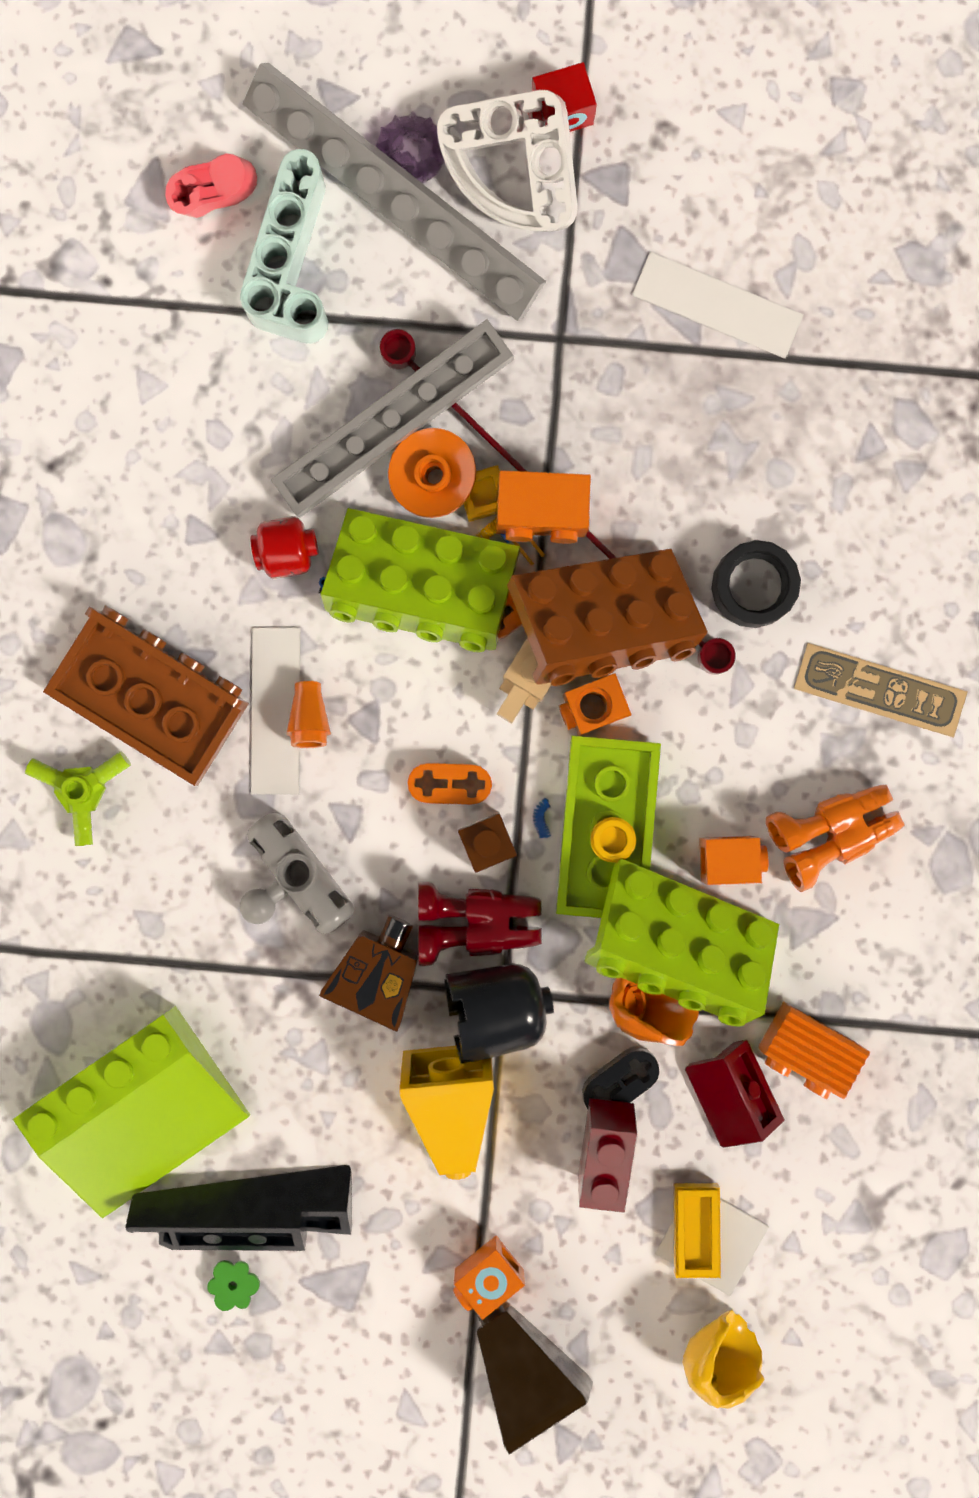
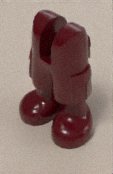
[418,882,542,966]

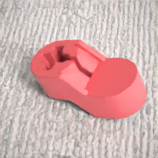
[165,153,257,218]

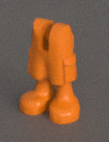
[766,785,905,892]

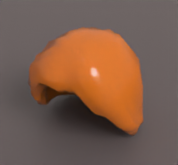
[609,978,699,1046]

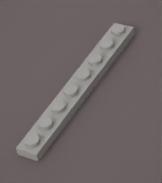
[242,63,546,321]

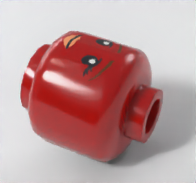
[250,516,319,579]

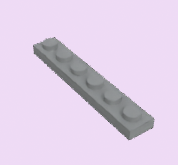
[271,319,514,518]

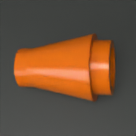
[286,681,331,748]

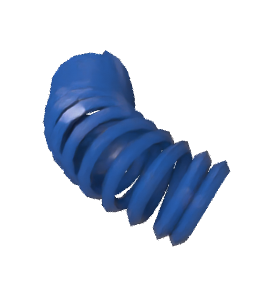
[532,798,551,838]

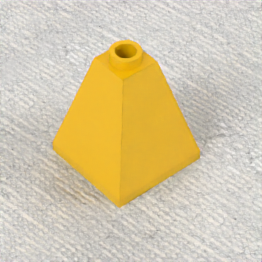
[399,1046,494,1180]

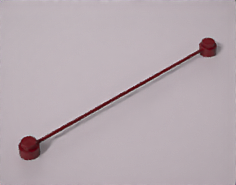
[380,329,736,675]

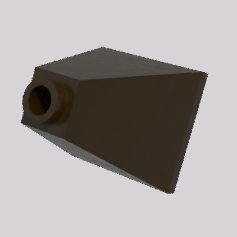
[476,1305,593,1455]

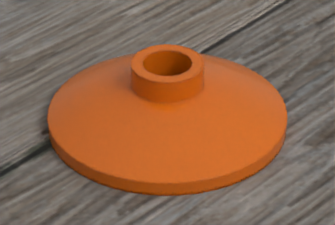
[388,428,476,518]

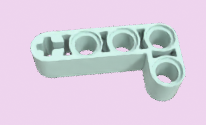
[240,149,328,344]

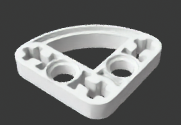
[437,90,577,232]

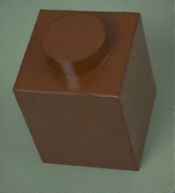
[458,812,517,873]

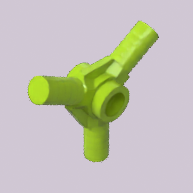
[25,751,131,846]

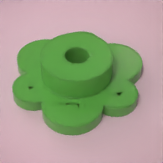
[207,1260,260,1311]

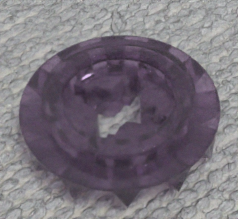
[376,111,444,183]

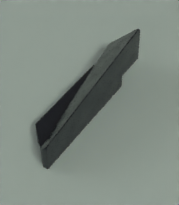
[125,1165,352,1251]

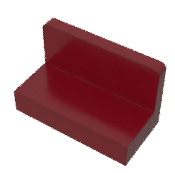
[685,1039,785,1148]

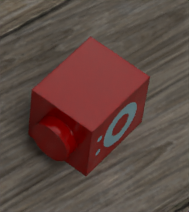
[528,62,597,132]

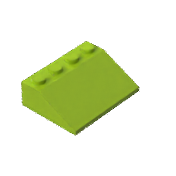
[12,1006,250,1219]

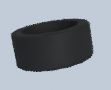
[711,540,801,628]

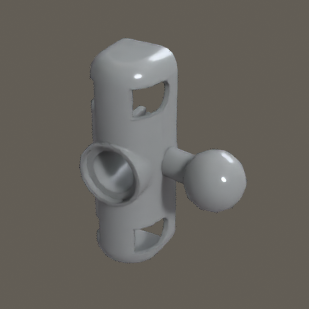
[240,813,354,934]

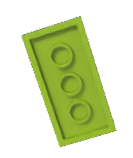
[555,736,661,918]

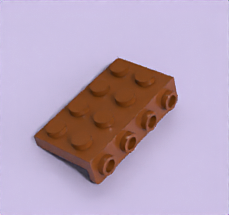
[507,548,708,686]
[43,605,249,786]

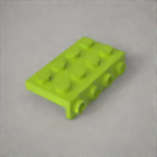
[321,508,520,652]
[585,859,780,1026]

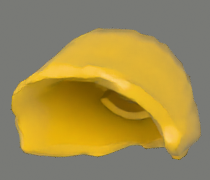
[682,1310,765,1409]

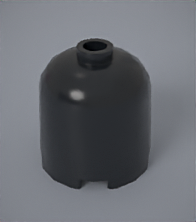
[444,964,554,1064]

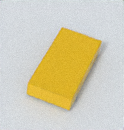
[673,1183,721,1278]

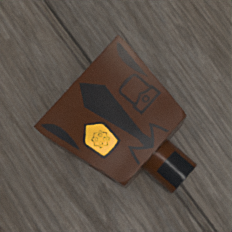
[319,915,419,1032]

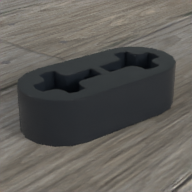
[582,1046,659,1110]

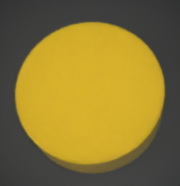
[590,817,636,863]

